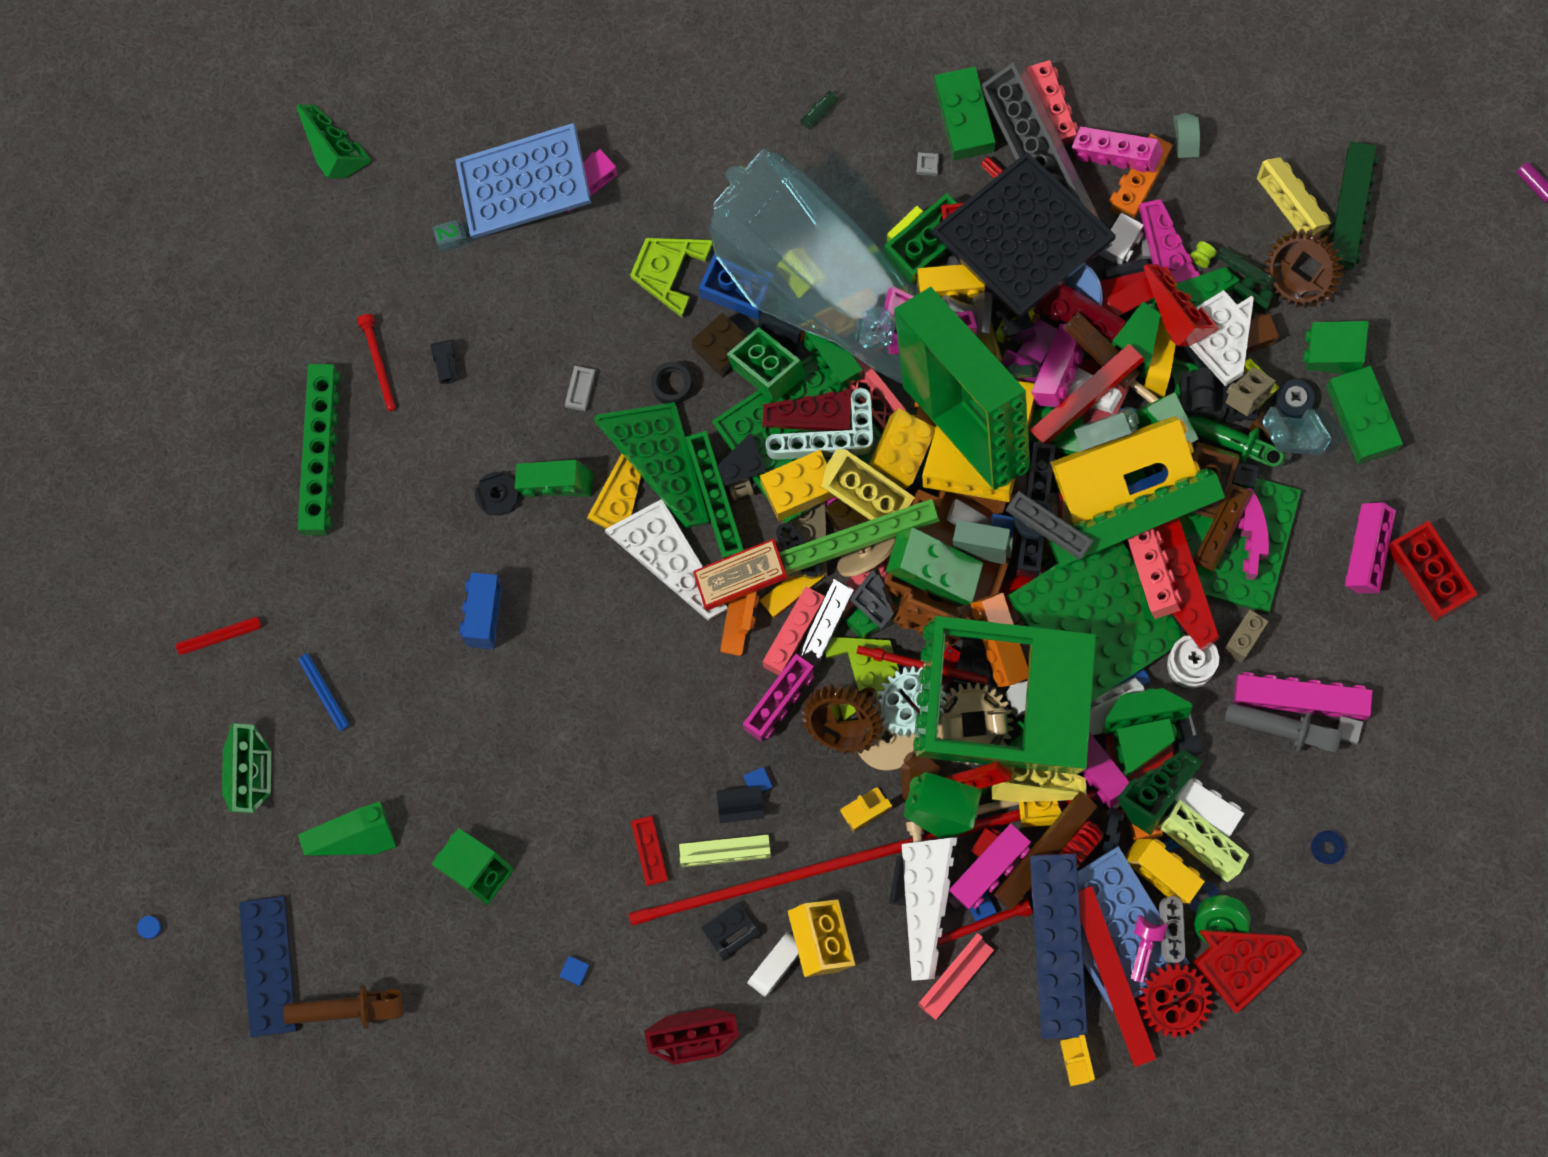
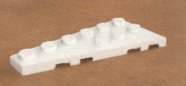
[605,499,728,621]
[902,838,957,981]

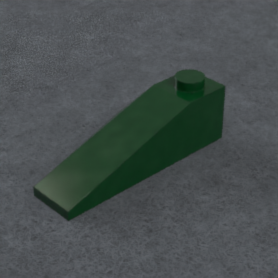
[1117,750,1202,836]

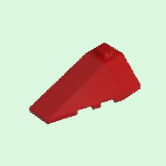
[1144,264,1219,346]
[1100,266,1178,318]

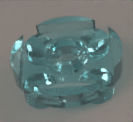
[855,306,895,350]

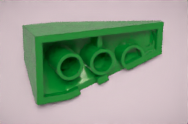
[296,104,371,179]
[298,801,396,856]

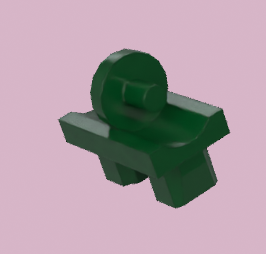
[1232,276,1273,314]

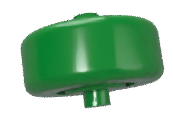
[1194,895,1251,944]

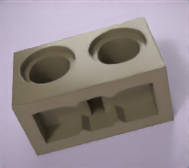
[1226,367,1276,416]
[1223,610,1269,663]

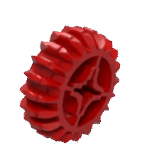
[1059,821,1104,867]

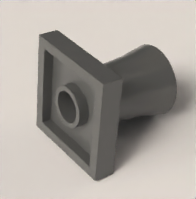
[942,291,993,340]

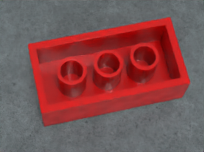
[1388,521,1478,622]

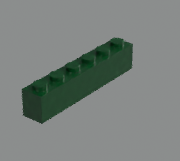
[1331,141,1378,270]

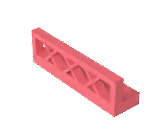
[848,351,908,431]
[918,933,994,1020]

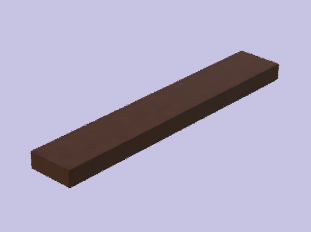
[994,791,1097,910]

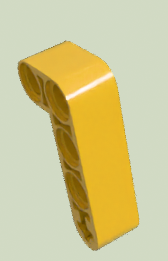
[1144,312,1176,398]

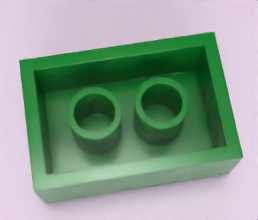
[727,327,806,403]

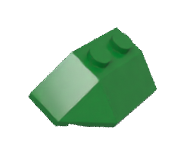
[1102,688,1192,734]
[222,723,271,814]

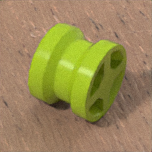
[1190,241,1217,268]

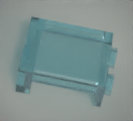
[1262,407,1332,455]

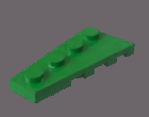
[1149,267,1240,312]

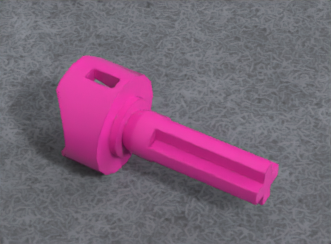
[1130,915,1168,982]

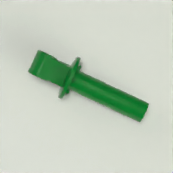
[1187,415,1286,468]

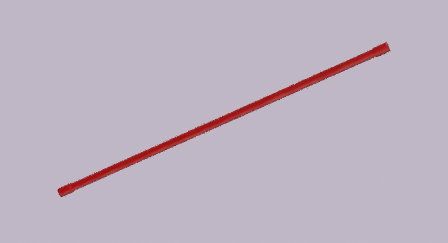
[629,789,1098,926]

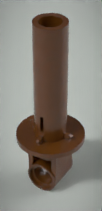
[283,985,404,1029]

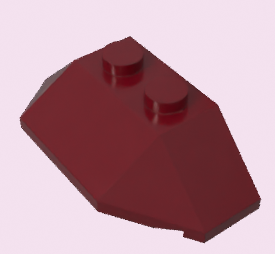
[644,1008,739,1065]

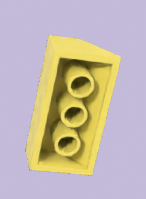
[1257,157,1331,236]
[822,448,915,520]

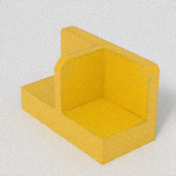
[840,787,892,833]
[1060,1034,1095,1087]

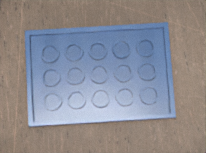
[456,123,591,239]
[1078,846,1190,1012]

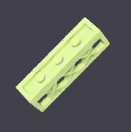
[1158,799,1249,882]
[679,835,771,867]

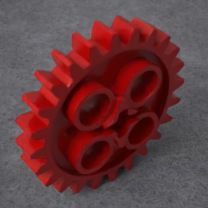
[1137,963,1213,1038]

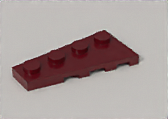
[1033,283,1127,340]
[762,388,852,431]

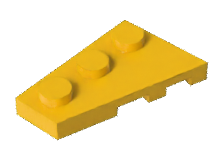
[1019,801,1062,827]

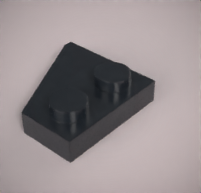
[718,433,766,488]
[849,568,897,629]

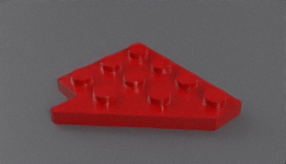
[1193,930,1302,1014]

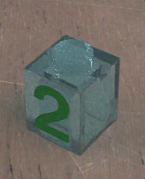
[432,219,467,253]

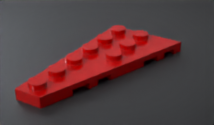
[1127,517,1220,651]

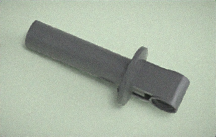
[1225,702,1343,753]

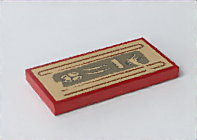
[693,538,788,611]

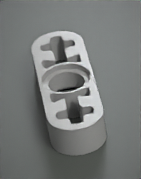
[1159,896,1185,963]

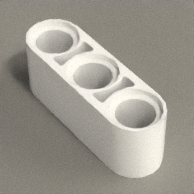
[747,932,799,997]

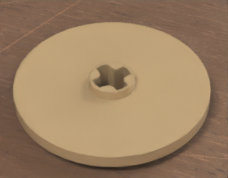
[837,537,896,577]
[857,714,916,771]

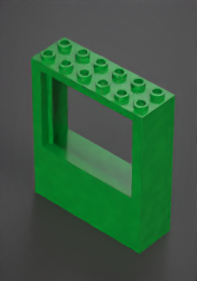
[894,287,1030,490]
[913,616,1096,774]

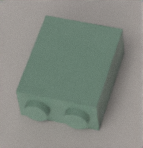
[1074,408,1140,451]
[953,520,1013,564]

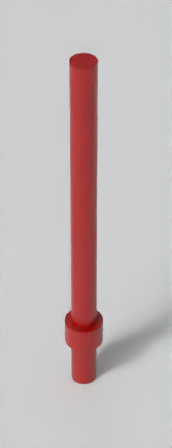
[856,645,988,685]

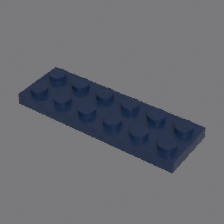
[239,896,297,1038]

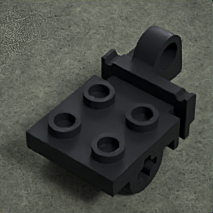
[1180,368,1257,423]

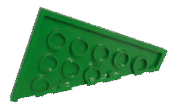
[594,402,709,528]

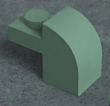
[1173,113,1200,158]

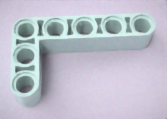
[766,388,873,460]

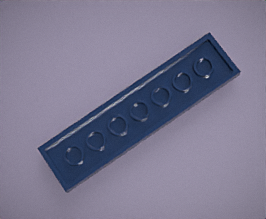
[1030,853,1088,1039]

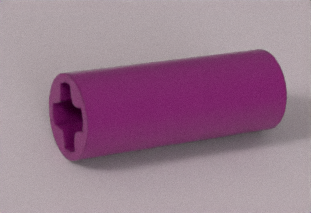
[1516,162,1548,203]

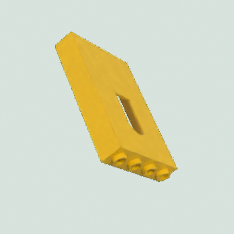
[922,381,1036,502]
[1050,416,1200,527]

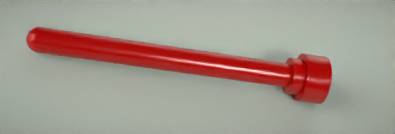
[357,314,395,412]
[937,898,1033,946]

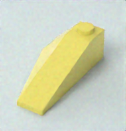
[992,767,1087,802]

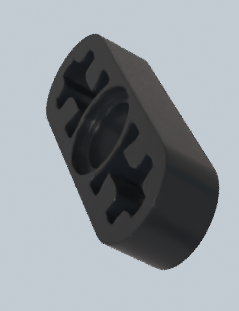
[776,523,822,579]

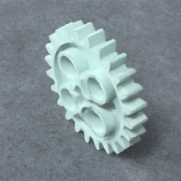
[878,666,946,738]

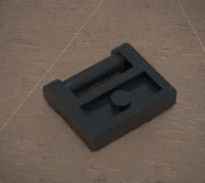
[701,902,761,961]

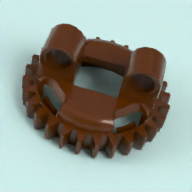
[1264,228,1344,308]
[802,684,884,755]

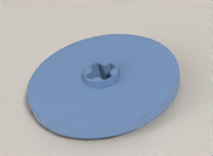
[1063,264,1103,323]

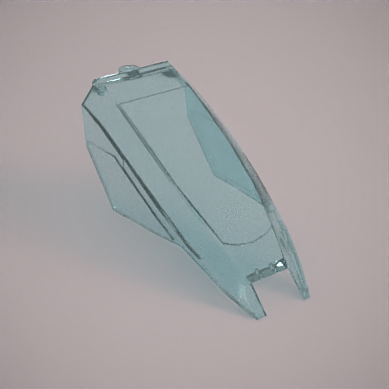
[709,149,915,384]

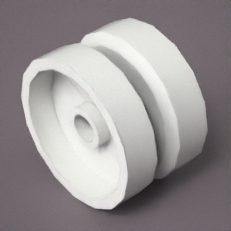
[1167,635,1219,689]

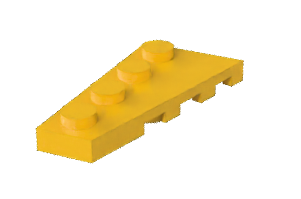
[587,453,641,529]

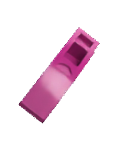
[1238,488,1269,580]

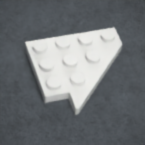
[1189,290,1254,386]

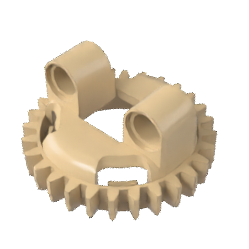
[937,682,1014,765]

